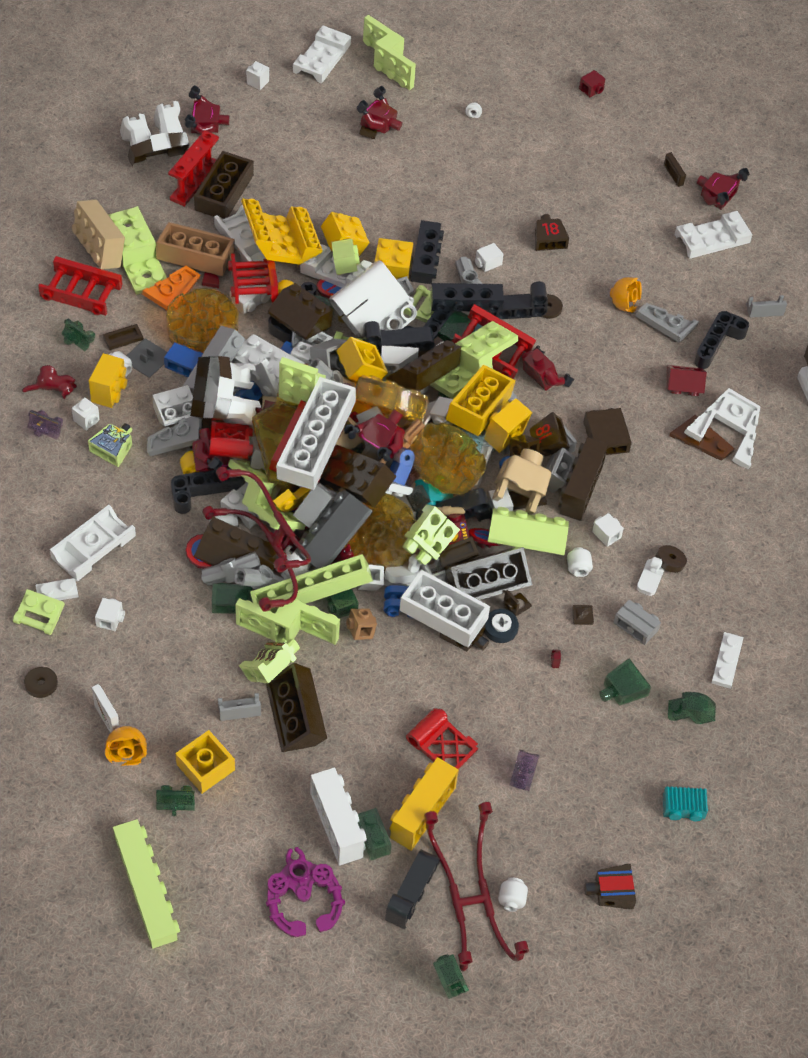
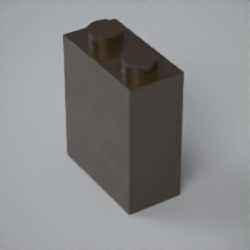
[583,408,632,455]

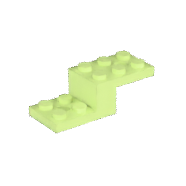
[363,15,416,90]
[108,206,167,295]
[430,321,518,399]
[279,357,326,407]
[228,459,306,531]
[235,596,340,645]

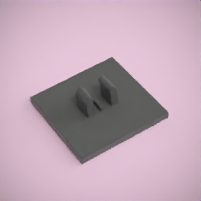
[126,338,167,378]

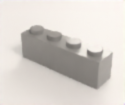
[183,326,246,395]

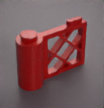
[209,421,253,459]
[406,708,478,769]

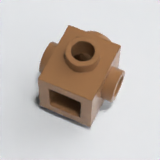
[346,608,377,640]

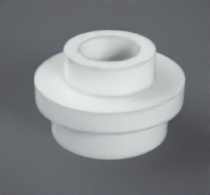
[465,103,482,118]

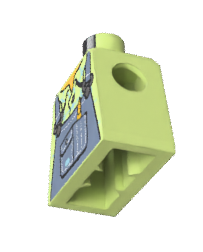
[88,423,132,467]

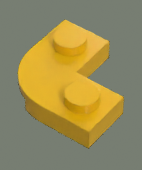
[273,487,311,512]

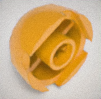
[610,277,642,313]
[105,726,147,766]

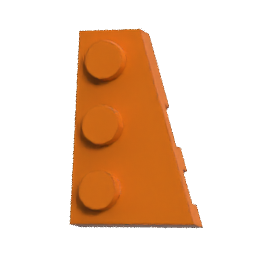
[142,266,201,313]

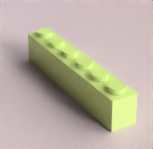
[250,554,373,614]
[113,819,180,949]

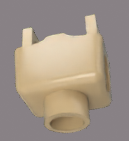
[492,449,551,515]

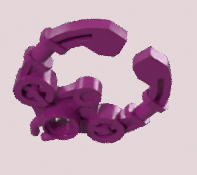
[266,847,345,938]

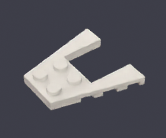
[684,388,760,469]

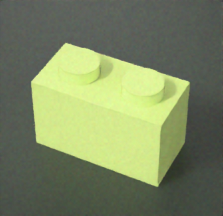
[332,239,360,275]

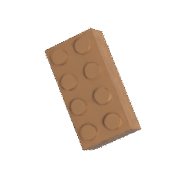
[156,222,235,276]

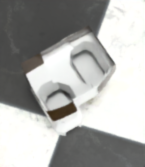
[120,101,189,167]
[190,356,261,426]

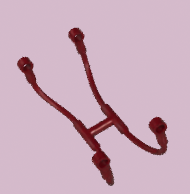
[202,467,311,612]
[424,802,529,972]

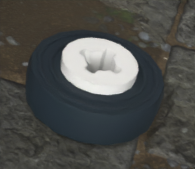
[485,609,519,643]

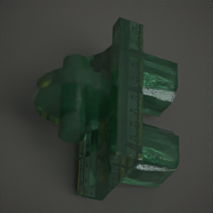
[62,318,95,352]
[156,785,195,816]

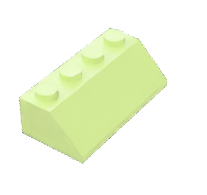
[488,507,569,555]

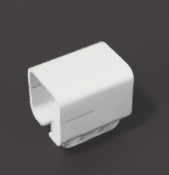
[328,260,417,337]

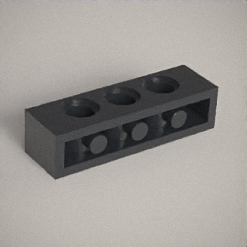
[411,220,444,285]
[430,283,504,312]

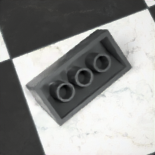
[295,489,373,569]

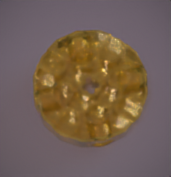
[166,288,239,353]
[355,375,429,422]
[410,423,486,495]
[345,493,416,573]

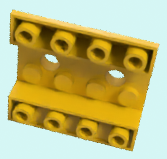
[241,198,323,265]

